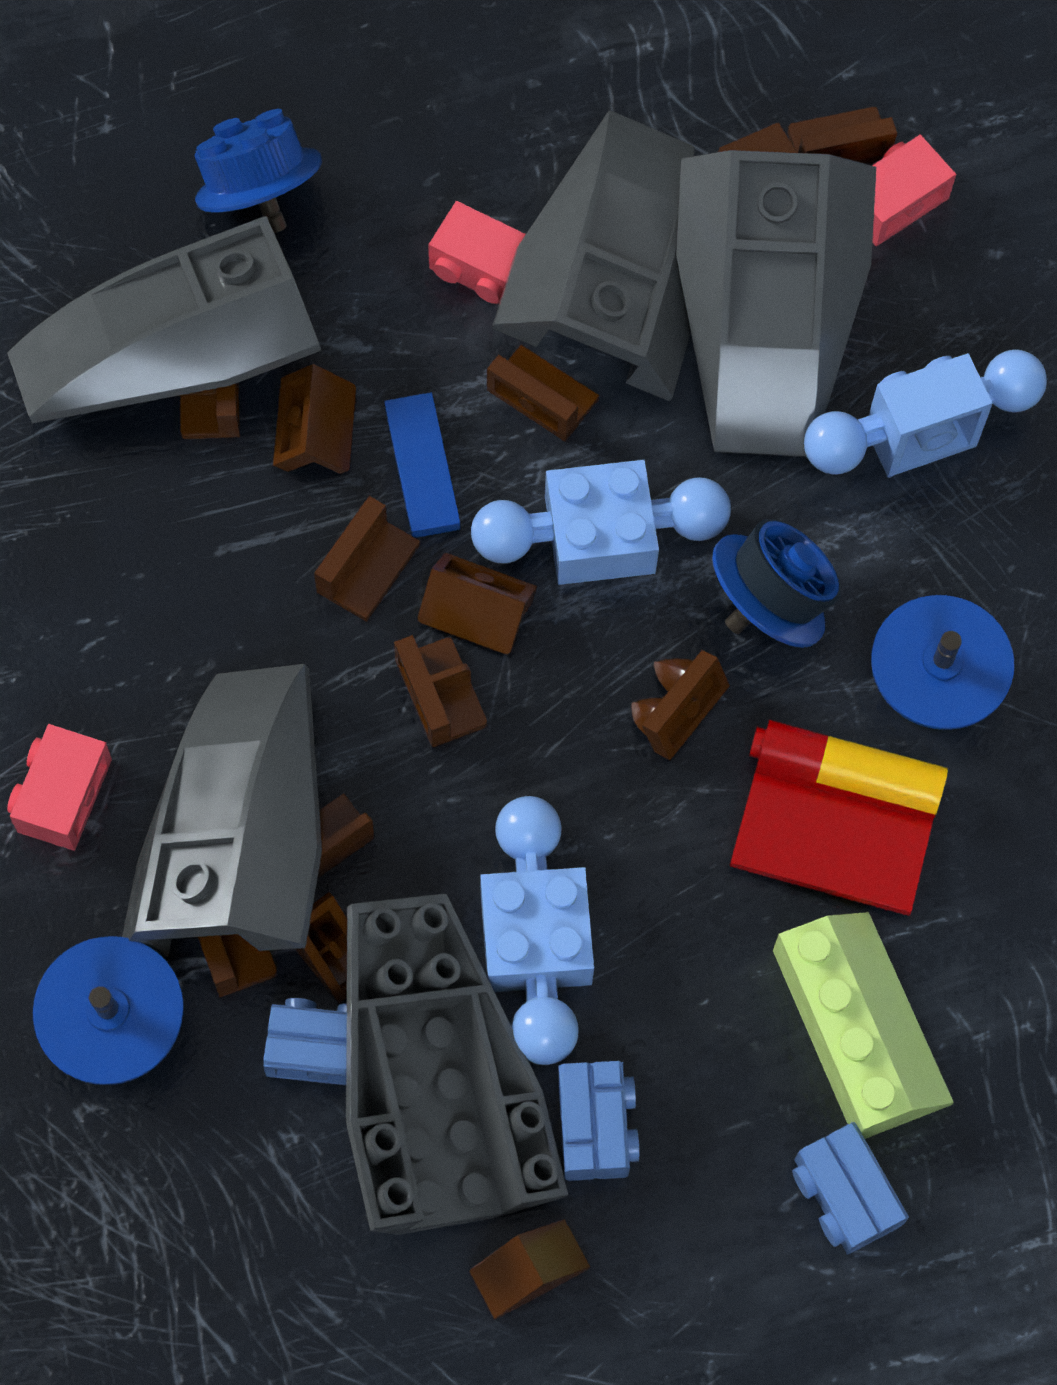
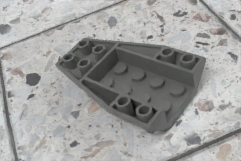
[492,110,695,401]
[676,150,877,457]
[7,216,322,424]
[122,664,322,957]
[346,894,568,1235]

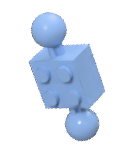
[804,350,1047,477]
[471,460,731,585]
[481,796,594,1065]

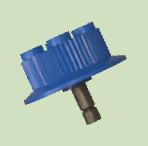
[194,109,322,233]

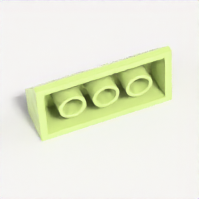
[773,912,954,1139]

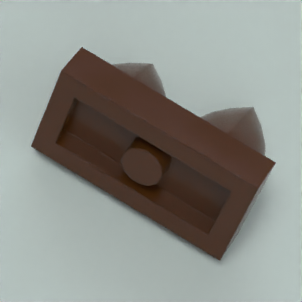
[631,650,730,760]

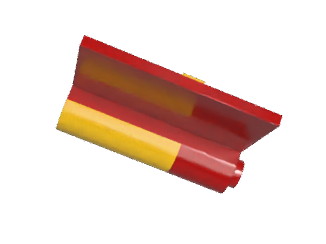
[730,720,948,916]

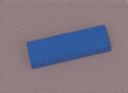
[384,392,460,538]

